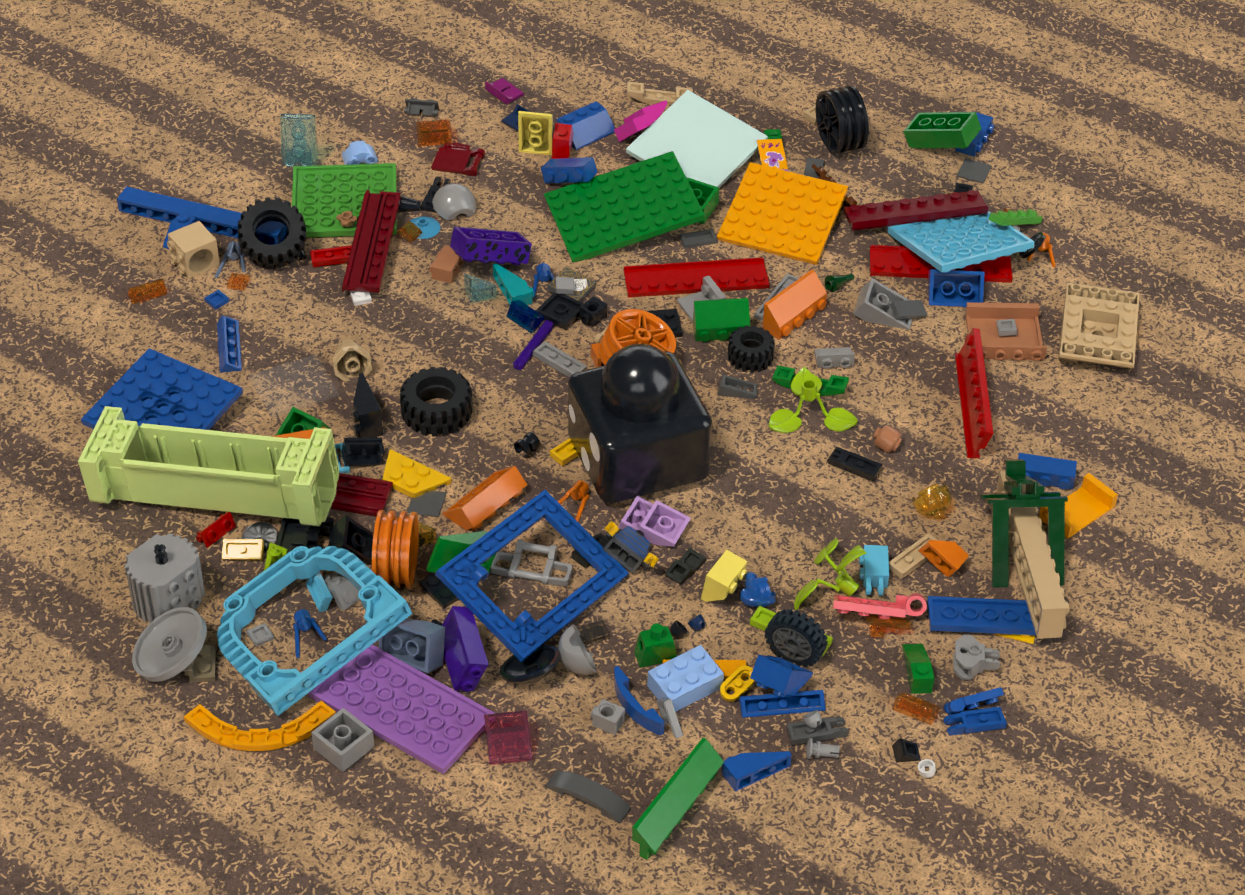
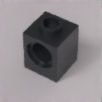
[579,296,607,327]

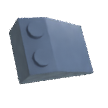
[379,619,445,673]

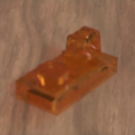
[865,615,911,638]

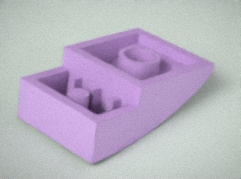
[619,496,691,547]

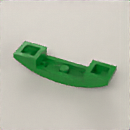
[772,365,849,396]

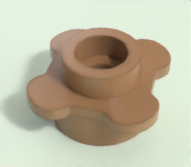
[336,211,357,227]

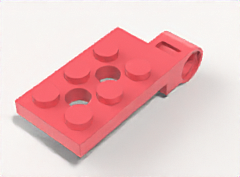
[833,593,927,619]

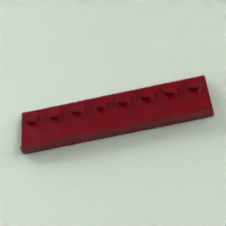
[342,190,401,293]
[844,190,988,231]
[330,473,393,517]

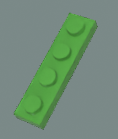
[988,209,1043,226]

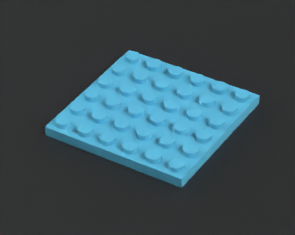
[888,211,1034,273]

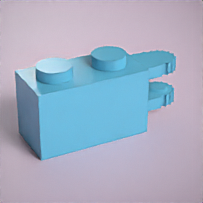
[859,545,889,596]

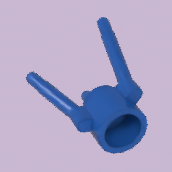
[533,263,554,298]
[293,610,327,658]

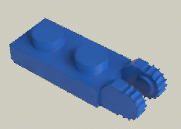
[943,687,1004,715]
[943,707,1007,736]

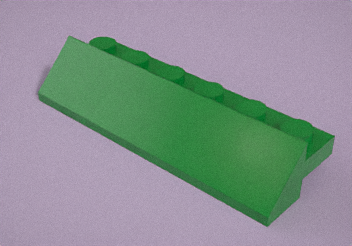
[632,737,724,860]

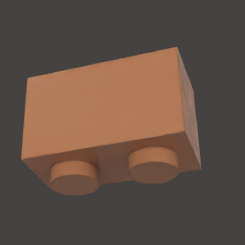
[430,245,465,284]

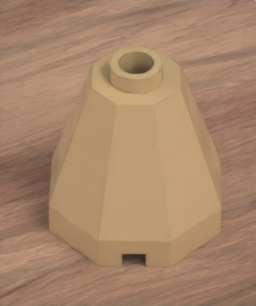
[333,339,372,381]

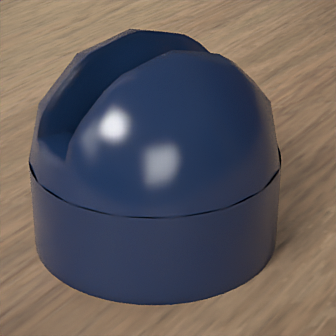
[688,614,706,631]

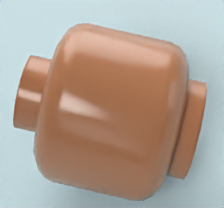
[873,425,902,453]

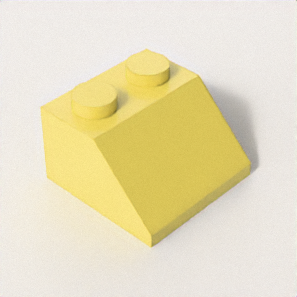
[701,550,748,602]

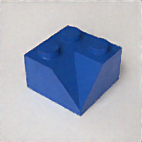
[750,655,813,697]

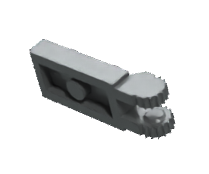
[786,717,849,746]

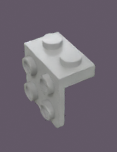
[323,571,360,611]

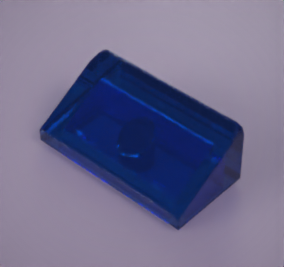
[506,300,545,334]

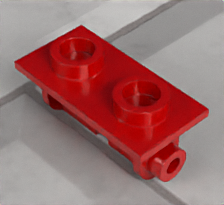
[196,511,236,548]

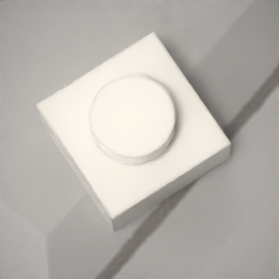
[350,291,372,306]

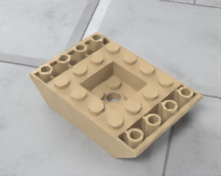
[1058,283,1140,369]

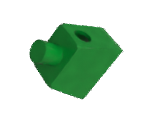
[634,623,677,668]

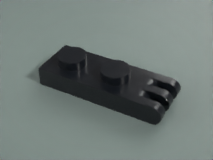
[827,447,882,481]

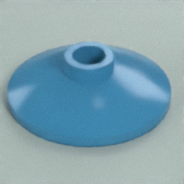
[406,216,440,239]

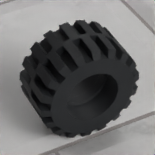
[728,325,775,373]

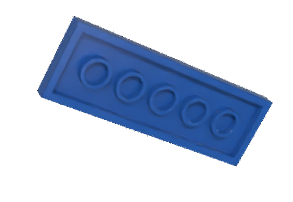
[927,596,1036,635]

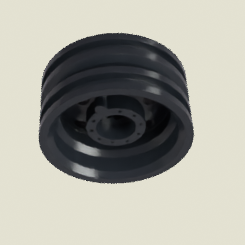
[815,85,869,154]

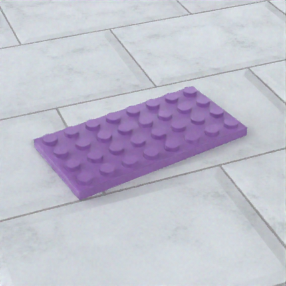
[308,645,495,775]

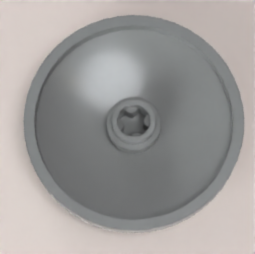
[132,607,207,682]

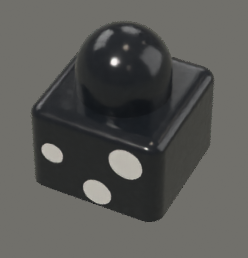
[568,344,712,503]

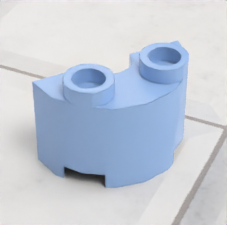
[342,141,378,165]

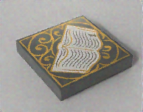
[547,266,596,302]

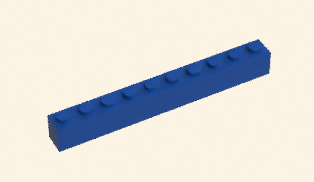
[117,186,287,245]

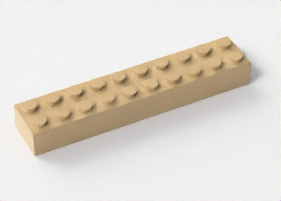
[996,471,1069,639]

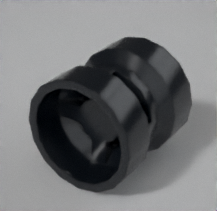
[514,432,541,458]

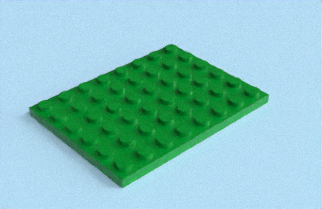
[544,151,706,263]

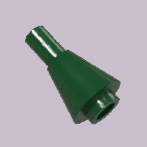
[824,273,854,292]

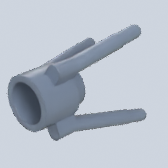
[215,241,246,278]

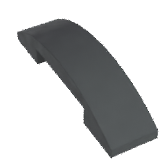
[545,771,631,823]

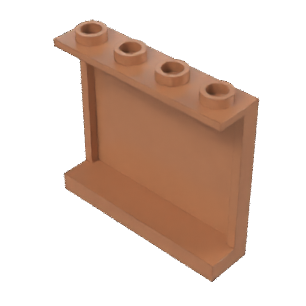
[965,302,1047,361]

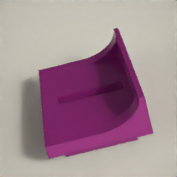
[485,78,524,104]

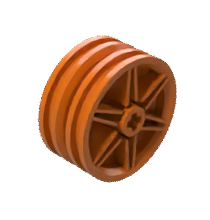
[598,309,676,365]
[372,510,419,589]

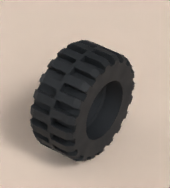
[237,197,306,269]
[400,367,473,436]

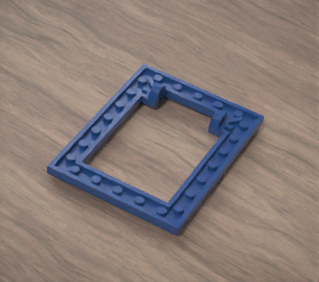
[435,490,629,662]

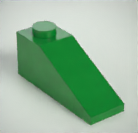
[902,644,934,694]

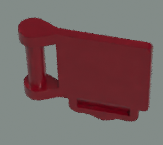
[431,142,485,176]

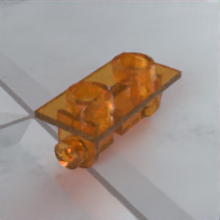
[127,278,167,305]

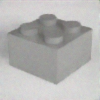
[311,708,374,772]

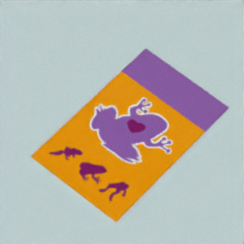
[757,139,789,171]

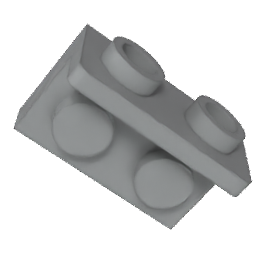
[814,347,855,369]

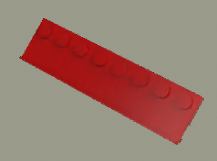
[869,245,1012,283]
[623,257,769,298]
[955,328,994,459]

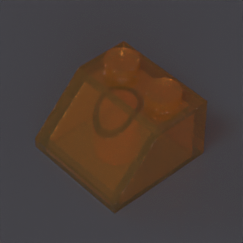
[415,119,452,147]

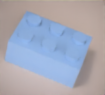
[647,645,724,712]

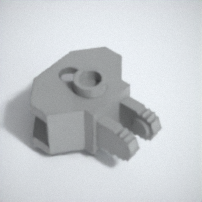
[953,635,1000,680]

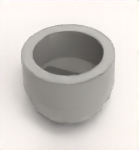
[803,710,822,728]

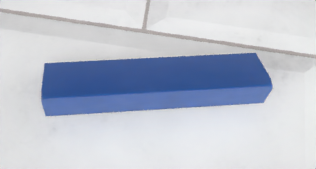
[217,315,242,373]
[738,690,826,718]

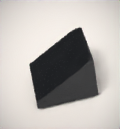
[892,738,921,763]

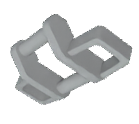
[490,539,572,586]

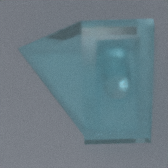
[464,273,497,304]

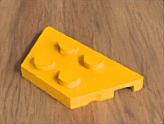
[382,450,452,498]

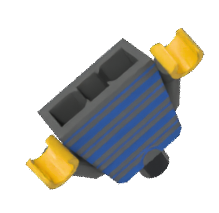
[603,521,659,573]

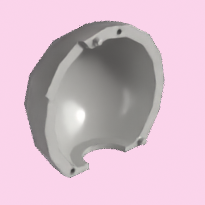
[432,183,476,221]
[558,624,597,675]

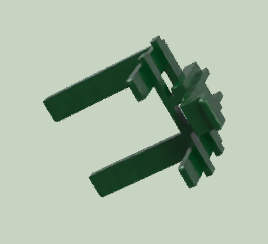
[980,459,1068,588]

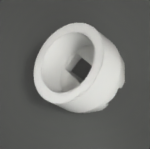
[918,759,936,778]

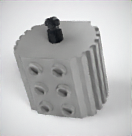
[125,533,205,624]

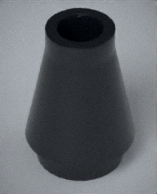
[398,195,421,212]

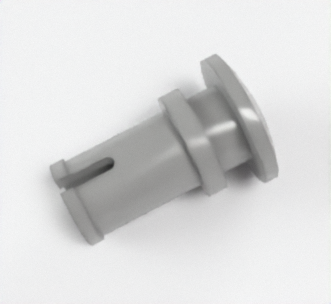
[806,738,840,759]

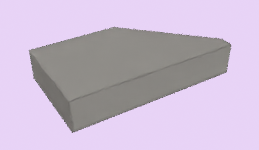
[657,698,683,738]

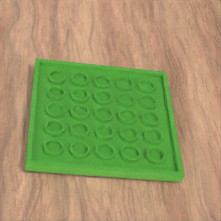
[292,163,397,238]

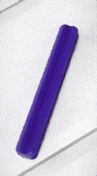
[513,320,553,370]

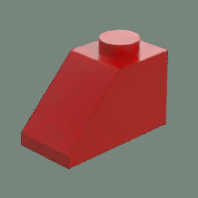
[552,123,574,159]

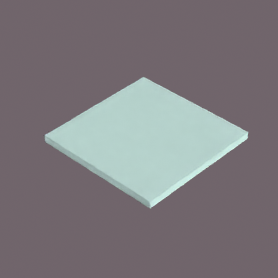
[626,90,768,188]

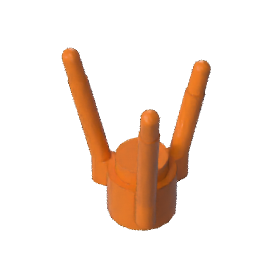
[1027,233,1056,267]
[557,480,590,522]

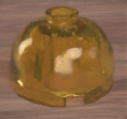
[911,483,952,519]

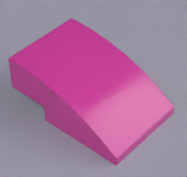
[614,100,667,142]

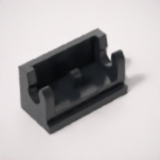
[341,437,385,466]

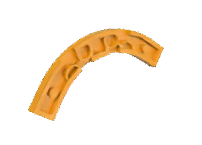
[184,701,336,751]

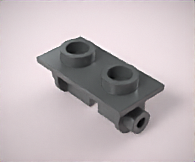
[404,98,439,117]

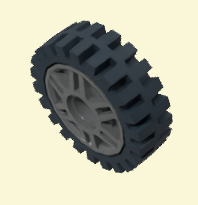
[764,609,828,667]

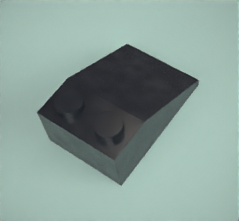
[351,373,383,438]

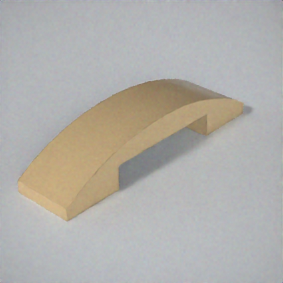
[627,82,693,105]

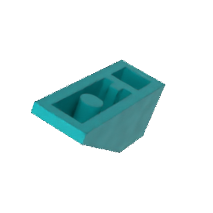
[493,263,534,309]

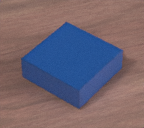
[204,290,230,310]

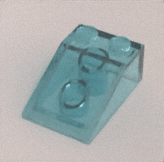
[280,114,319,167]

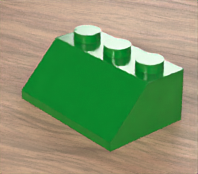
[692,298,750,342]

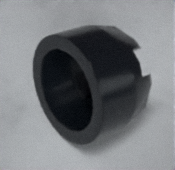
[669,620,687,639]

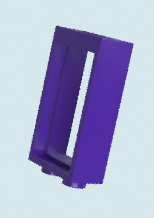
[442,606,489,692]

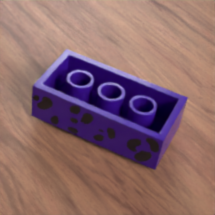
[450,227,532,265]

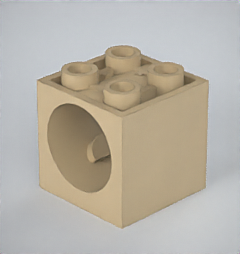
[167,221,220,279]

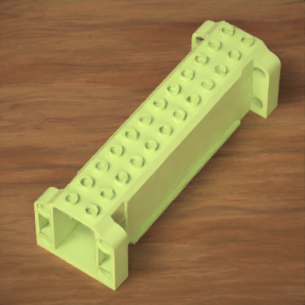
[78,406,339,527]

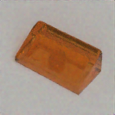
[892,692,941,725]

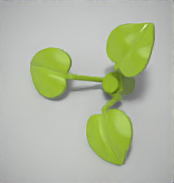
[768,367,858,433]
[794,538,867,610]

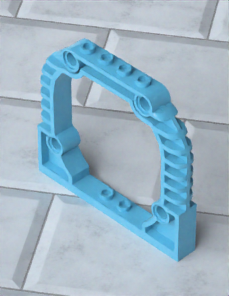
[217,546,412,716]

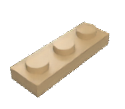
[889,533,937,579]

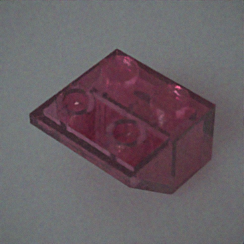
[484,710,532,765]

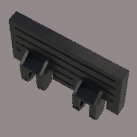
[276,517,334,554]

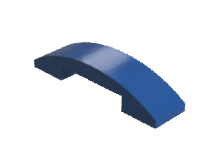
[614,666,665,736]

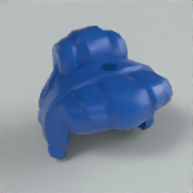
[740,572,776,607]

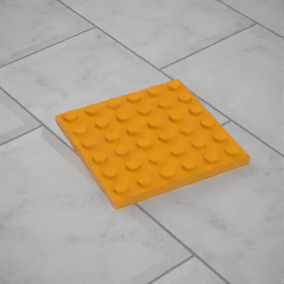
[717,162,848,265]

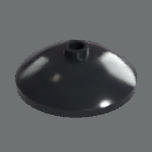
[500,645,561,684]

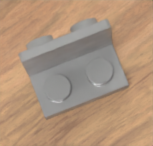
[677,276,726,323]

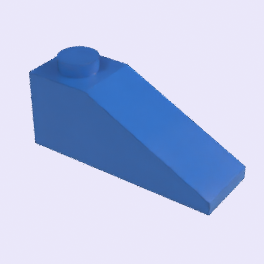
[722,751,792,792]

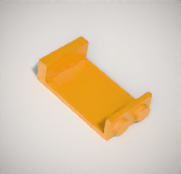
[1039,473,1118,539]

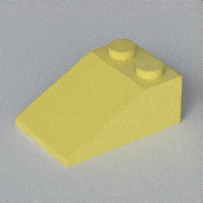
[518,111,555,155]

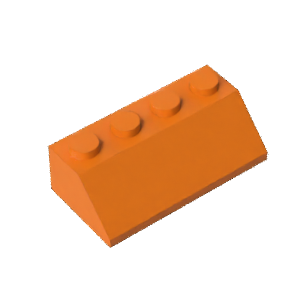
[762,270,827,340]
[442,466,527,530]

